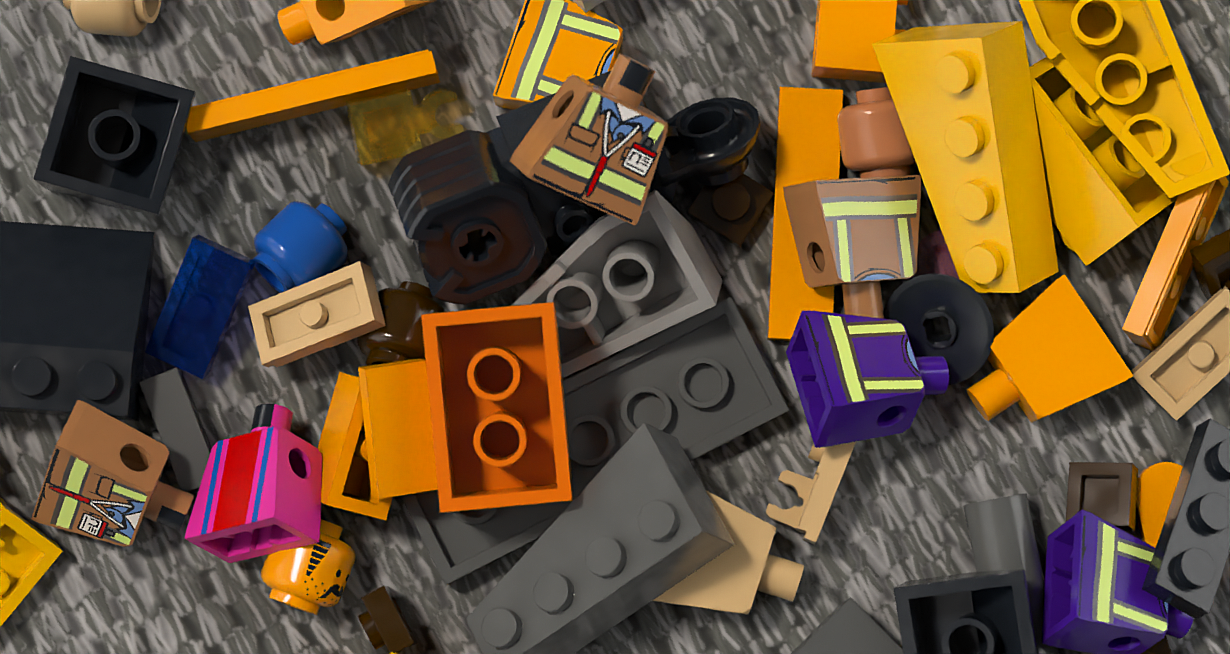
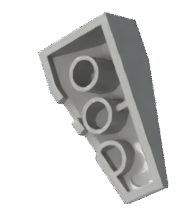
[511,190,723,378]

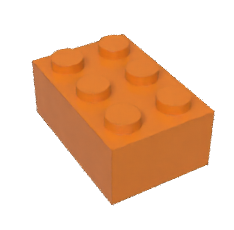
[421,302,573,513]

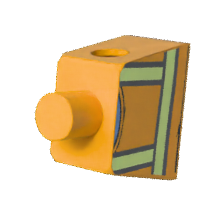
[493,0,643,110]

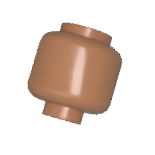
[837,87,916,178]

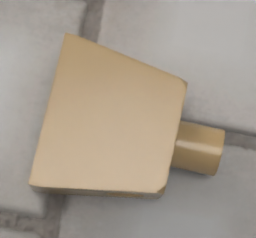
[652,490,804,615]

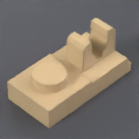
[248,261,386,367]
[1131,286,1230,421]
[766,442,856,545]

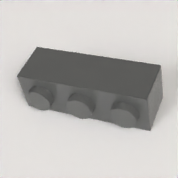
[138,368,212,494]

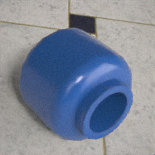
[252,201,348,293]

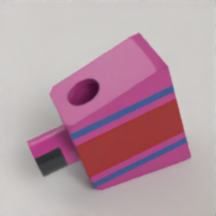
[185,404,322,563]

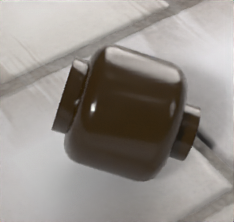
[357,281,446,366]

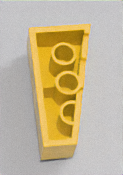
[872,21,1059,293]

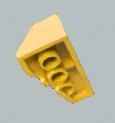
[1018,0,1230,199]

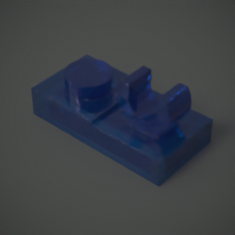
[145,234,256,379]

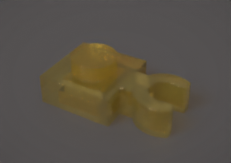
[345,88,464,166]

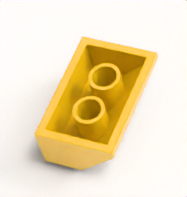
[1029,57,1178,266]

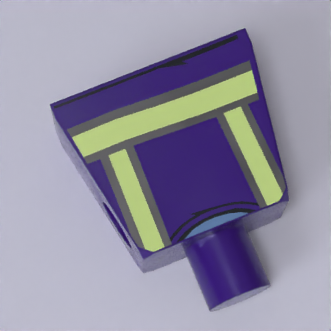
[786,310,949,448]
[1041,510,1194,654]

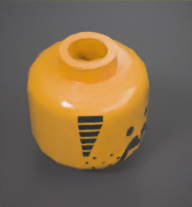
[261,519,356,615]

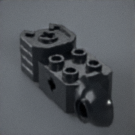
[388,70,760,305]

